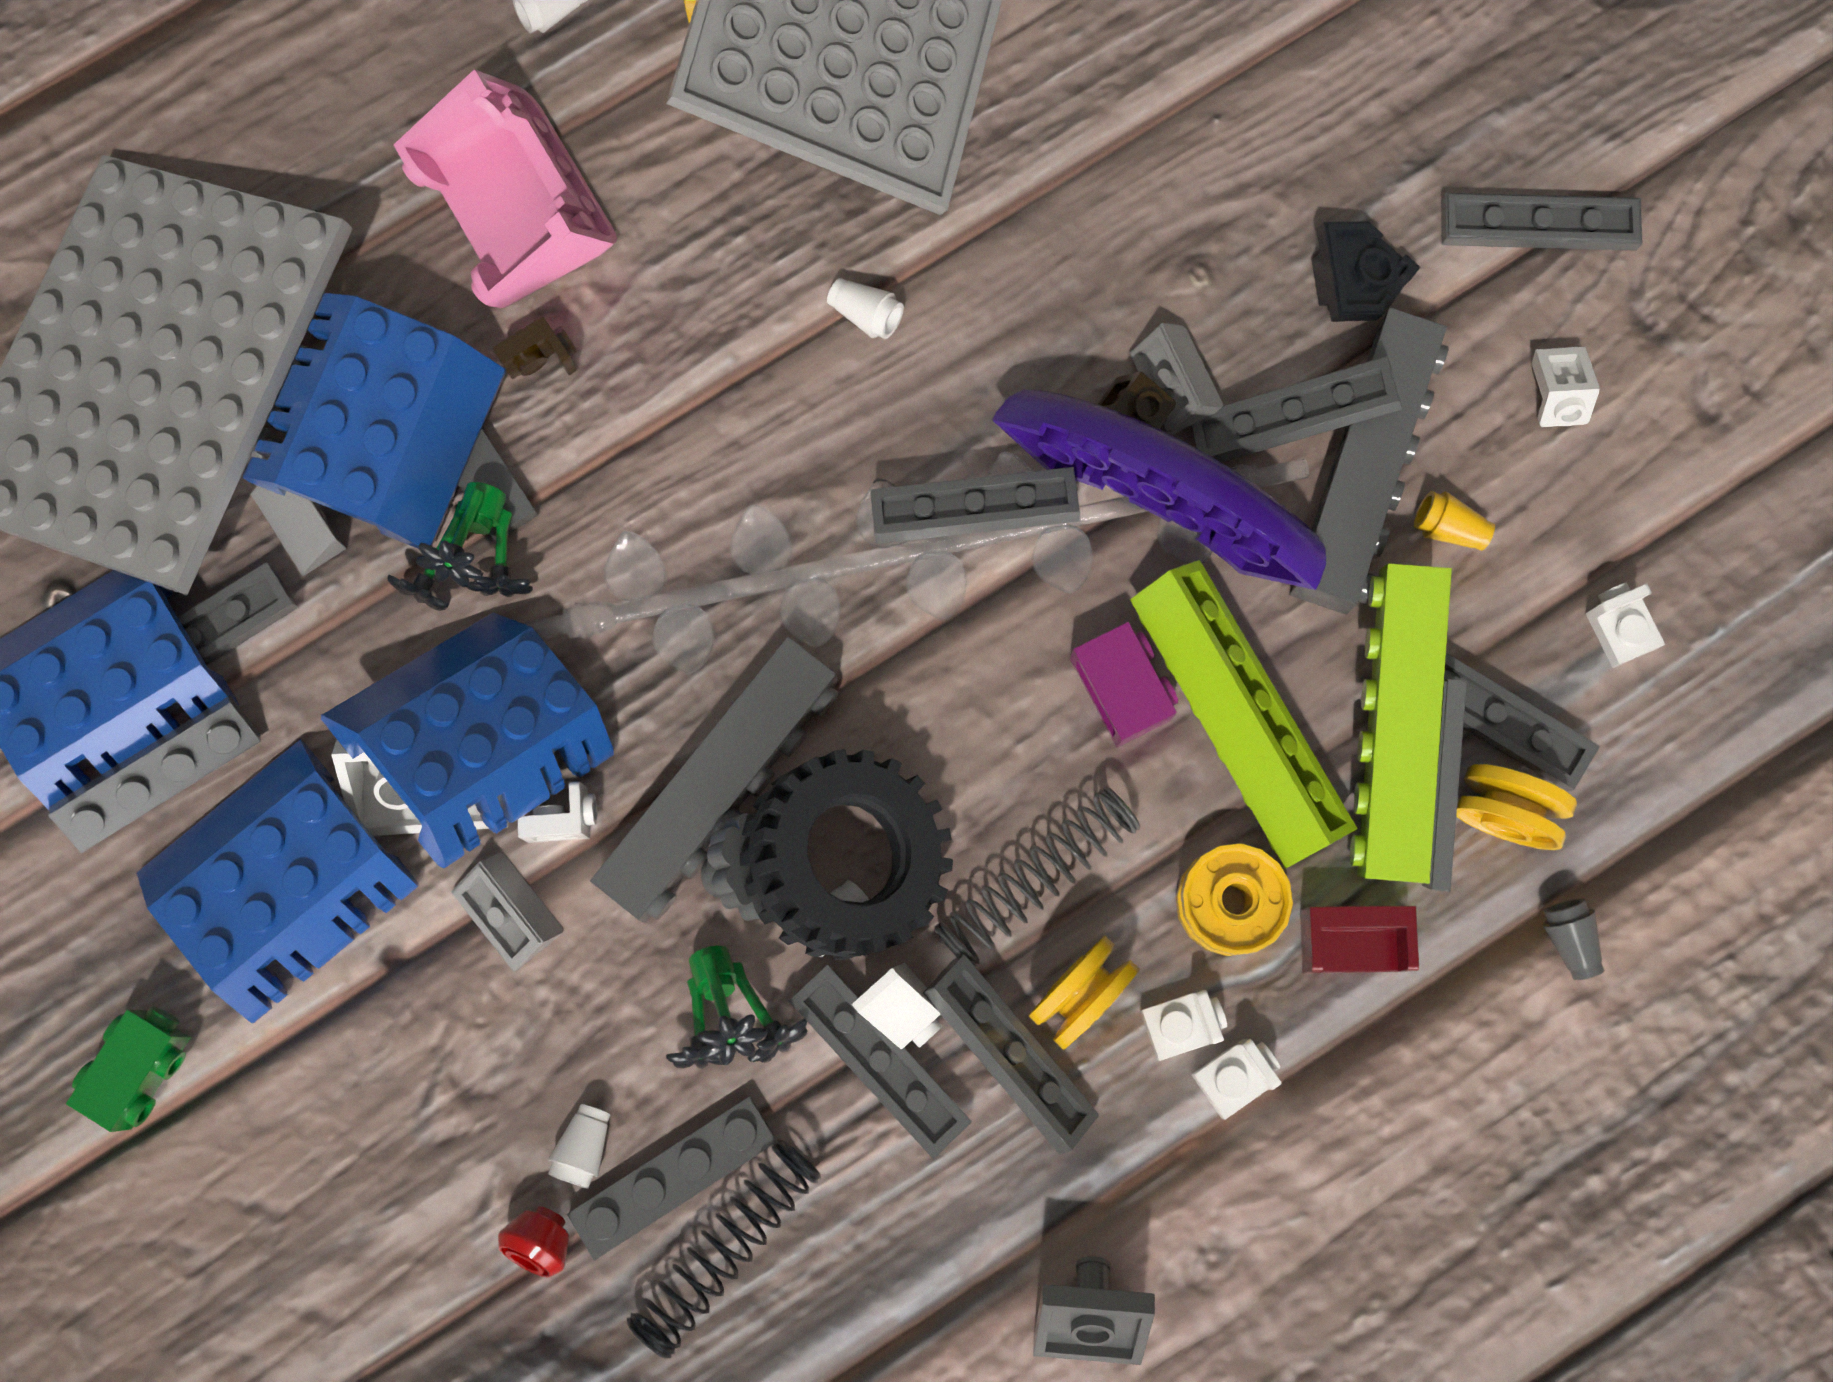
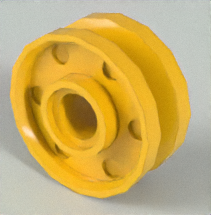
[1456,764,1577,850]
[1175,844,1293,956]
[1028,936,1140,1050]

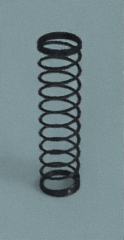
[627,1139,821,1359]

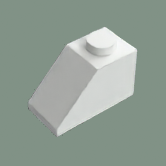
[851,962,943,1049]

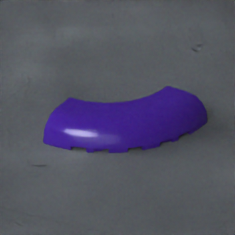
[992,389,1326,590]

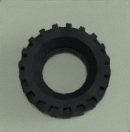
[740,749,953,960]

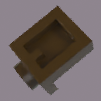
[492,316,577,380]
[1098,371,1176,429]

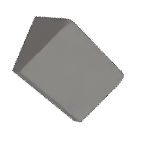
[1129,323,1223,435]
[251,486,347,576]
[451,853,564,972]

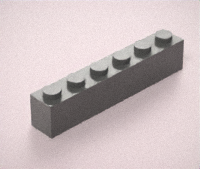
[1289,307,1449,615]
[590,637,839,923]

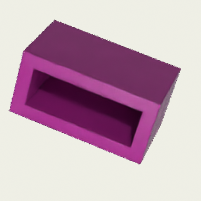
[1070,622,1178,748]

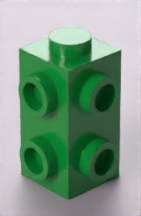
[66,1006,191,1132]

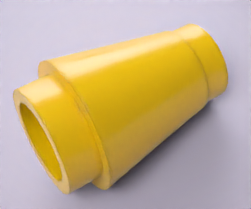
[1414,491,1495,551]

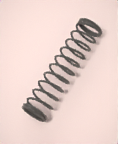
[935,786,1140,966]

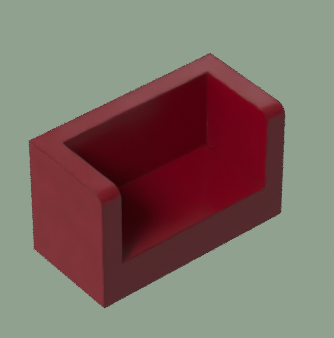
[1300,906,1419,973]

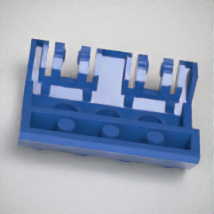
[243,293,506,549]
[0,570,239,810]
[321,612,614,869]
[136,740,419,1023]

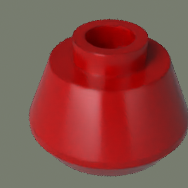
[498,1206,570,1277]

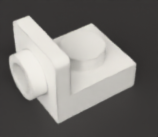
[1532,346,1600,427]
[1586,582,1665,668]
[518,782,598,843]
[1140,989,1227,1061]
[1192,1039,1282,1120]

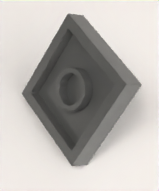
[1033,1256,1155,1365]

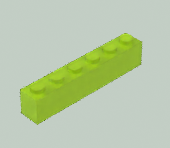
[1130,560,1358,869]
[1350,563,1452,884]

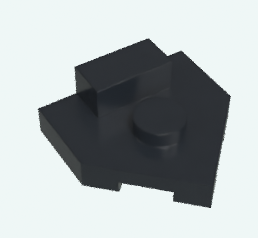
[1312,221,1421,322]

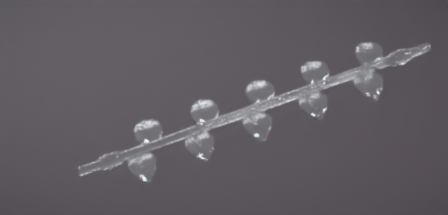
[523,452,1309,674]

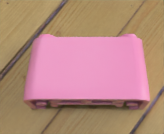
[394,69,617,308]

